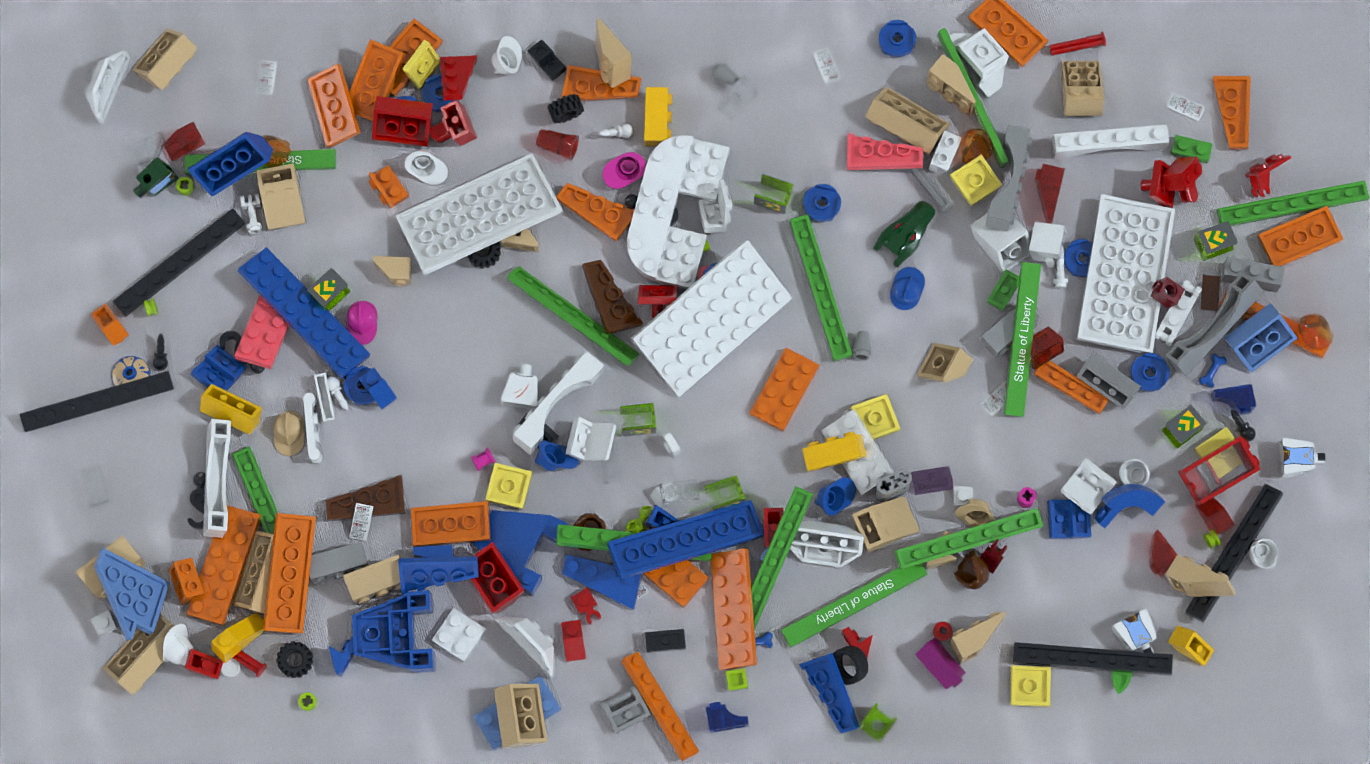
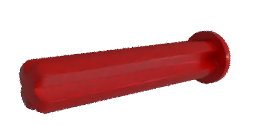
[1049,32,1106,55]
[233,650,267,677]

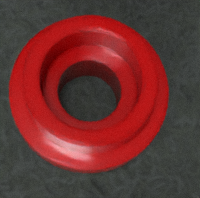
[933,622,953,641]

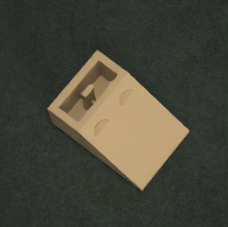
[926,54,976,116]
[1062,61,1104,116]
[256,163,305,230]
[851,496,920,554]
[1166,555,1236,597]
[949,611,1006,664]

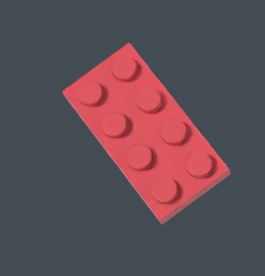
[234,295,289,369]

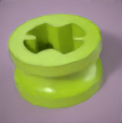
[176,177,194,195]
[144,298,158,317]
[1203,530,1221,550]
[298,692,317,711]

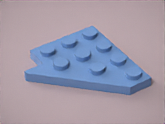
[94,548,170,641]

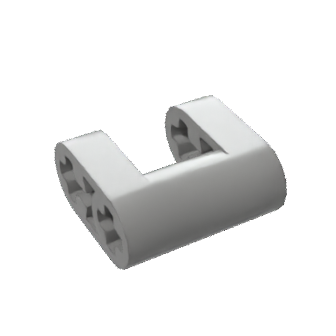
[875,469,912,502]

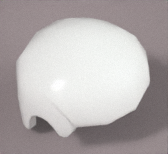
[1119,459,1150,486]
[1249,538,1279,569]

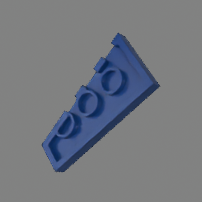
[562,554,642,610]
[398,556,479,595]
[799,653,860,734]

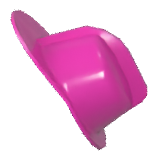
[602,152,646,189]
[346,301,377,345]

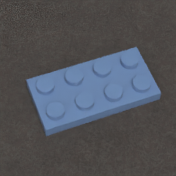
[473,676,561,750]

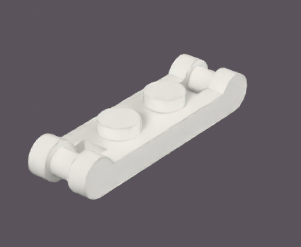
[1155,280,1202,346]
[303,393,322,464]

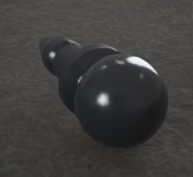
[153,333,168,371]
[1230,410,1256,442]

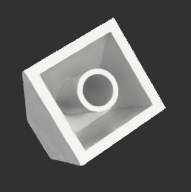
[970,213,1031,273]

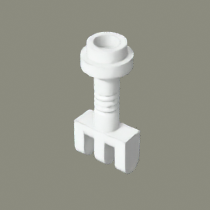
[240,193,262,235]
[1053,245,1068,288]

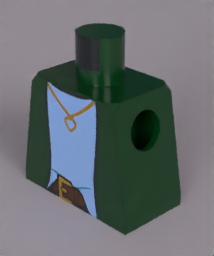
[133,157,179,199]

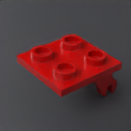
[1245,154,1291,197]

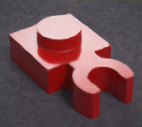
[571,588,601,625]

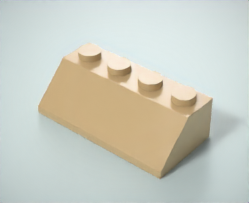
[865,86,950,155]
[232,531,274,614]
[102,614,174,695]

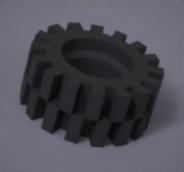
[547,94,584,123]
[467,241,501,269]
[276,641,313,678]

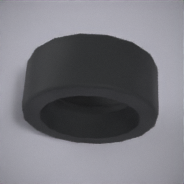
[833,645,869,685]

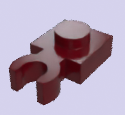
[980,539,1007,574]

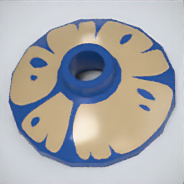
[112,356,150,386]

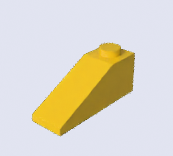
[211,612,265,663]

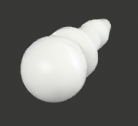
[599,124,634,139]
[325,376,348,410]

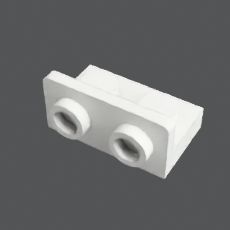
[928,131,961,173]

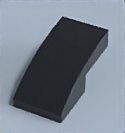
[527,39,567,81]

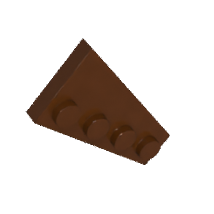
[582,260,643,335]
[326,474,405,521]

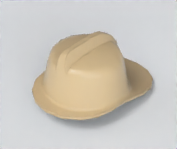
[274,411,305,456]
[955,498,994,527]

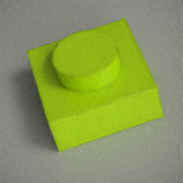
[725,668,748,692]

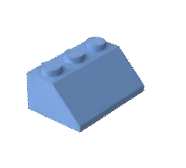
[1224,303,1297,372]

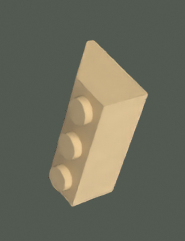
[132,28,198,90]
[76,535,146,600]
[343,555,401,605]
[494,684,548,748]

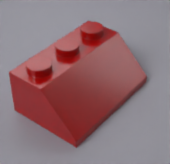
[372,96,433,147]
[471,542,525,614]

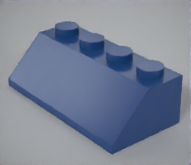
[188,132,273,197]

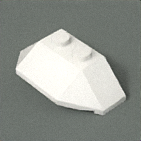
[85,50,130,124]
[790,520,864,567]
[496,618,555,679]

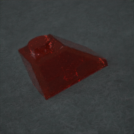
[163,121,205,161]
[1031,326,1064,370]
[1195,497,1235,537]
[1148,530,1177,577]

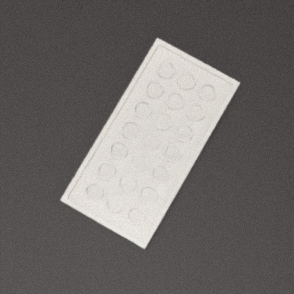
[395,153,563,275]
[1076,194,1175,354]
[631,239,792,397]

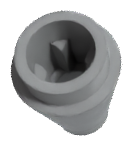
[712,63,740,87]
[852,331,871,361]

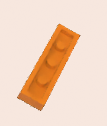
[1034,358,1109,415]

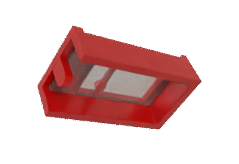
[1178,436,1261,505]

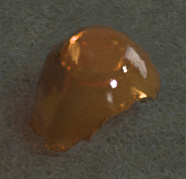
[960,128,993,164]
[262,135,291,168]
[1298,313,1334,349]

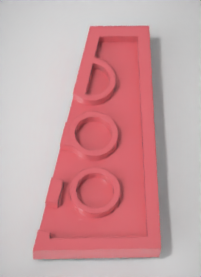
[847,133,923,170]

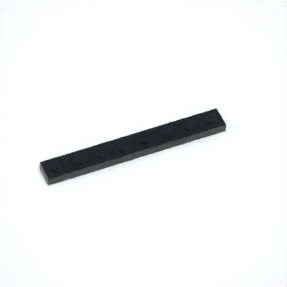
[113,208,245,317]
[19,370,174,432]
[1185,484,1283,623]
[1013,642,1173,676]

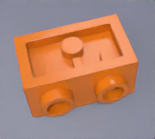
[368,165,409,209]
[168,558,204,605]

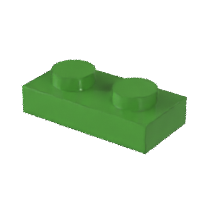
[1171,135,1212,163]
[986,269,1019,312]

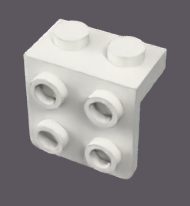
[698,179,732,233]
[565,417,616,461]
[1061,458,1117,514]

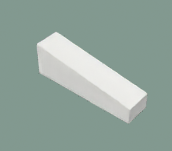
[314,373,336,422]

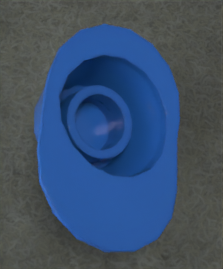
[890,267,925,310]
[535,441,579,472]
[814,477,856,516]

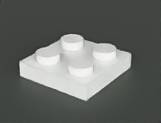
[432,608,486,663]

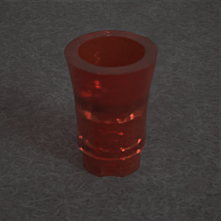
[536,129,579,160]

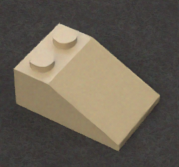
[595,18,632,88]

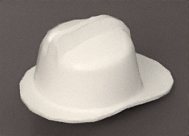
[491,36,522,75]
[405,149,448,185]
[163,623,193,666]

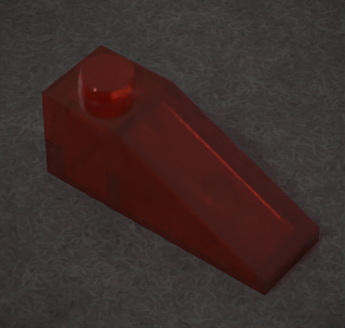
[1035,163,1065,224]

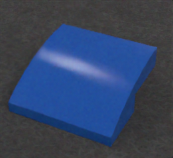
[191,344,247,391]
[1047,499,1091,539]

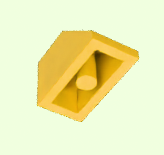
[1168,625,1214,666]

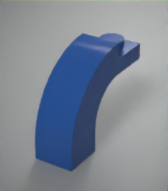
[1094,484,1165,528]

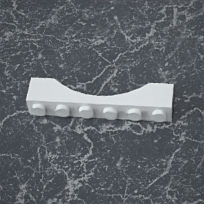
[1052,124,1169,159]
[512,351,604,455]
[203,419,231,538]

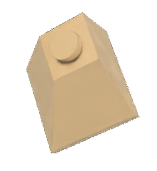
[917,343,973,383]

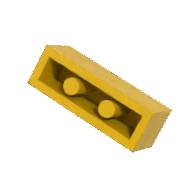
[644,87,672,147]
[199,384,262,435]
[802,431,867,471]

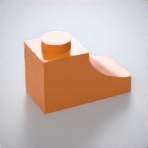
[90,303,129,346]

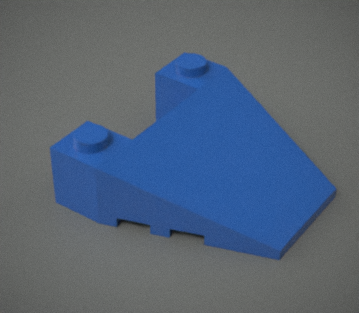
[474,510,569,596]
[352,590,436,673]

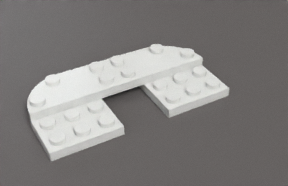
[627,135,730,289]

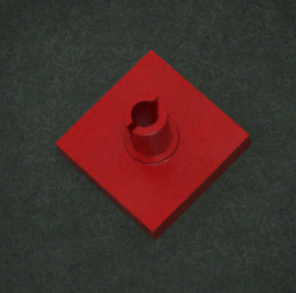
[1140,160,1175,208]
[638,285,677,318]

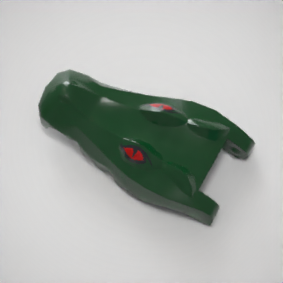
[873,201,935,268]

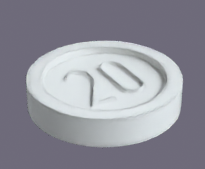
[221,658,241,678]

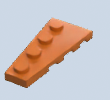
[561,65,642,101]
[1213,76,1251,150]
[556,183,635,242]

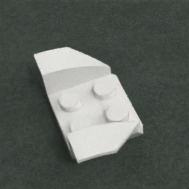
[940,28,1009,98]

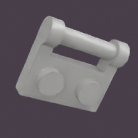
[600,684,651,734]

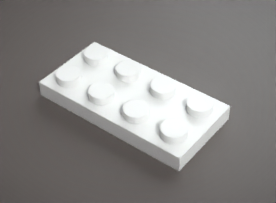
[822,409,894,495]

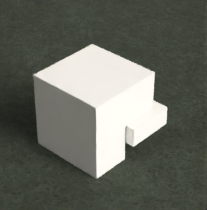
[1029,222,1067,268]

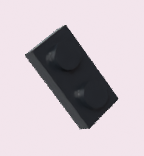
[645,629,686,653]

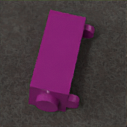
[915,638,966,690]

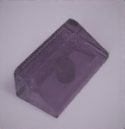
[911,466,953,495]

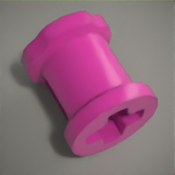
[471,447,496,471]
[1017,487,1036,508]

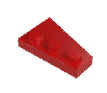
[440,55,477,101]

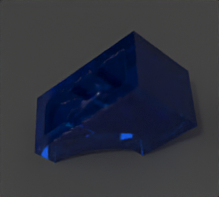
[1211,384,1256,415]
[706,702,749,733]

